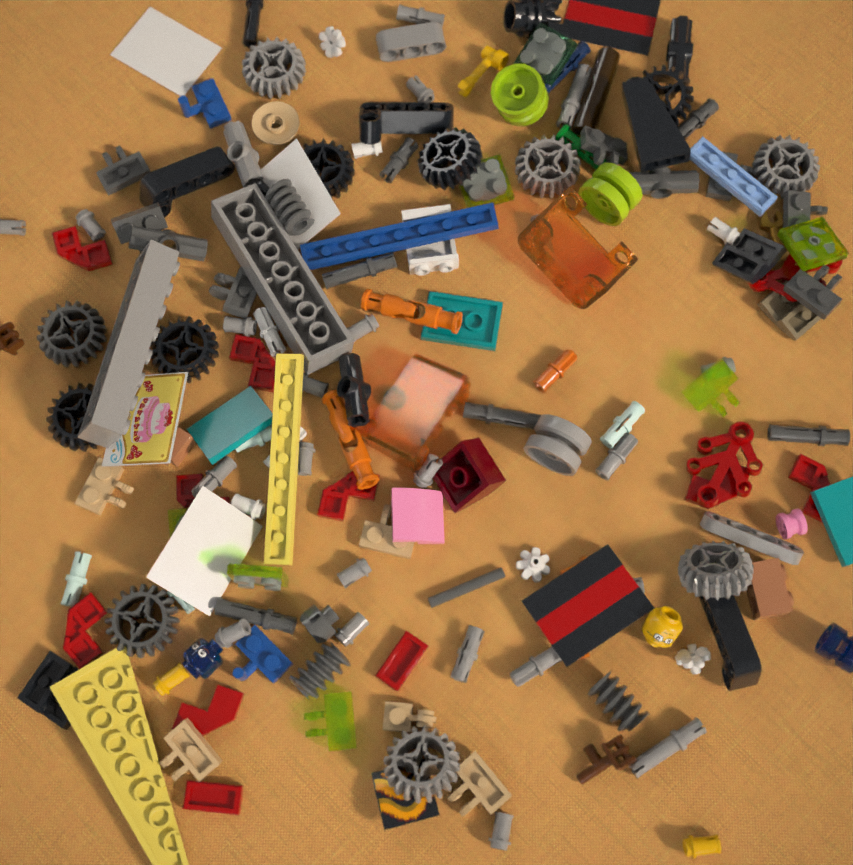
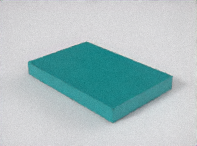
[421,291,503,351]
[187,386,273,465]
[810,477,853,567]

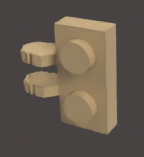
[74,457,134,516]
[359,504,415,559]
[160,718,223,782]
[447,751,512,817]

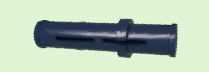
[543,41,591,94]

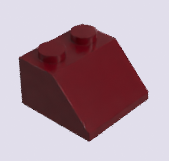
[433,437,506,513]

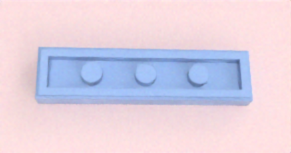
[689,137,778,217]

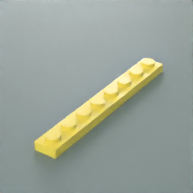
[264,354,304,565]

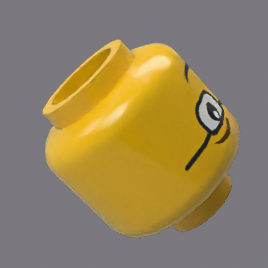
[642,606,683,648]

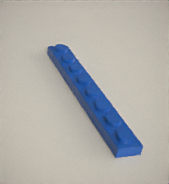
[300,203,499,270]

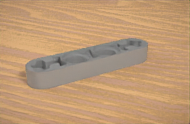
[700,511,804,565]

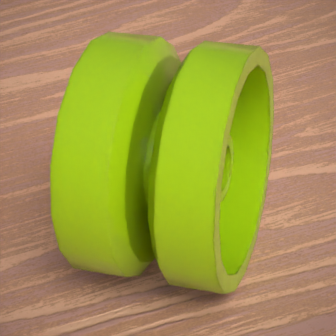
[491,63,549,126]
[578,162,643,227]

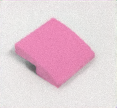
[391,488,445,544]

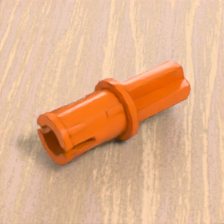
[533,349,578,393]

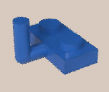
[178,78,232,129]
[233,625,293,684]

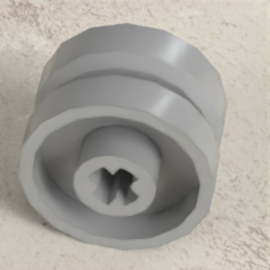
[523,414,592,476]

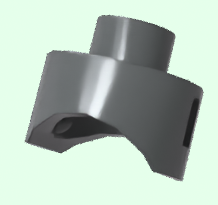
[300,604,340,643]

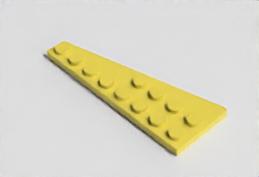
[50,646,189,865]

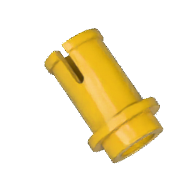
[153,662,190,696]
[682,834,721,859]

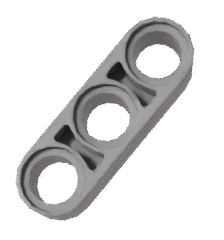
[376,22,446,62]

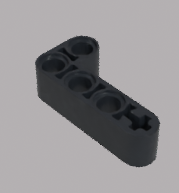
[359,102,454,144]
[140,146,235,218]
[699,595,762,691]

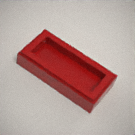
[375,630,429,692]
[182,780,244,815]

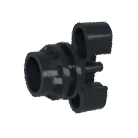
[503,0,570,50]

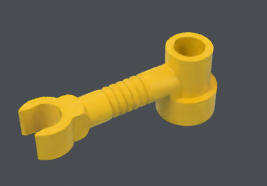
[457,45,509,98]

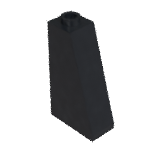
[622,77,691,172]

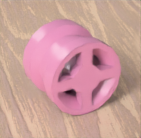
[776,508,808,540]

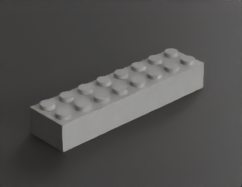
[211,183,354,375]
[77,240,180,448]

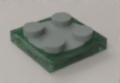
[514,22,578,87]

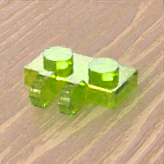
[681,358,740,417]
[304,691,357,752]

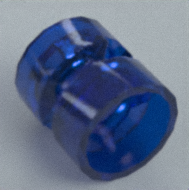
[814,622,853,674]

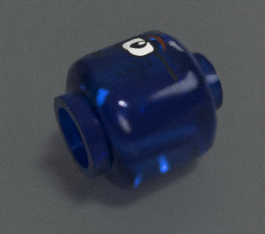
[182,638,224,679]

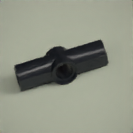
[666,15,693,84]
[337,353,371,428]

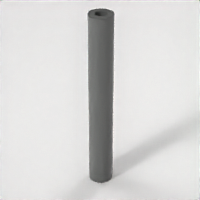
[428,567,505,608]

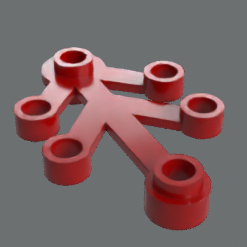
[748,242,843,302]
[686,422,763,508]

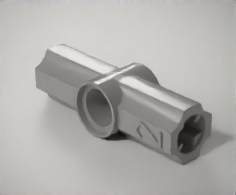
[223,121,264,188]

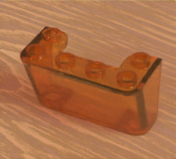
[517,186,639,309]
[362,353,472,472]

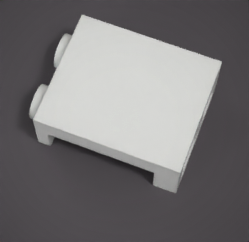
[401,204,459,276]

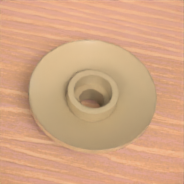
[252,101,300,145]

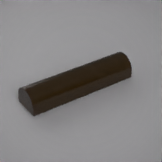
[572,47,620,136]

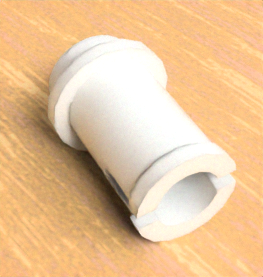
[352,141,383,159]
[707,217,740,246]
[231,494,266,520]

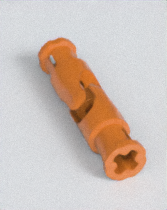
[361,288,463,334]
[321,390,380,490]

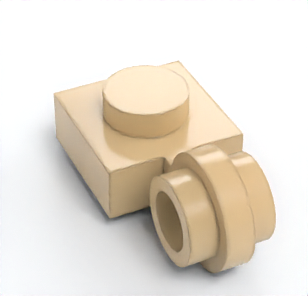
[383,701,437,733]

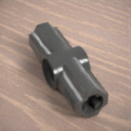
[629,167,699,199]
[129,226,208,262]

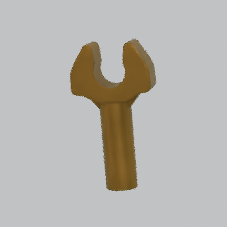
[759,210,783,245]

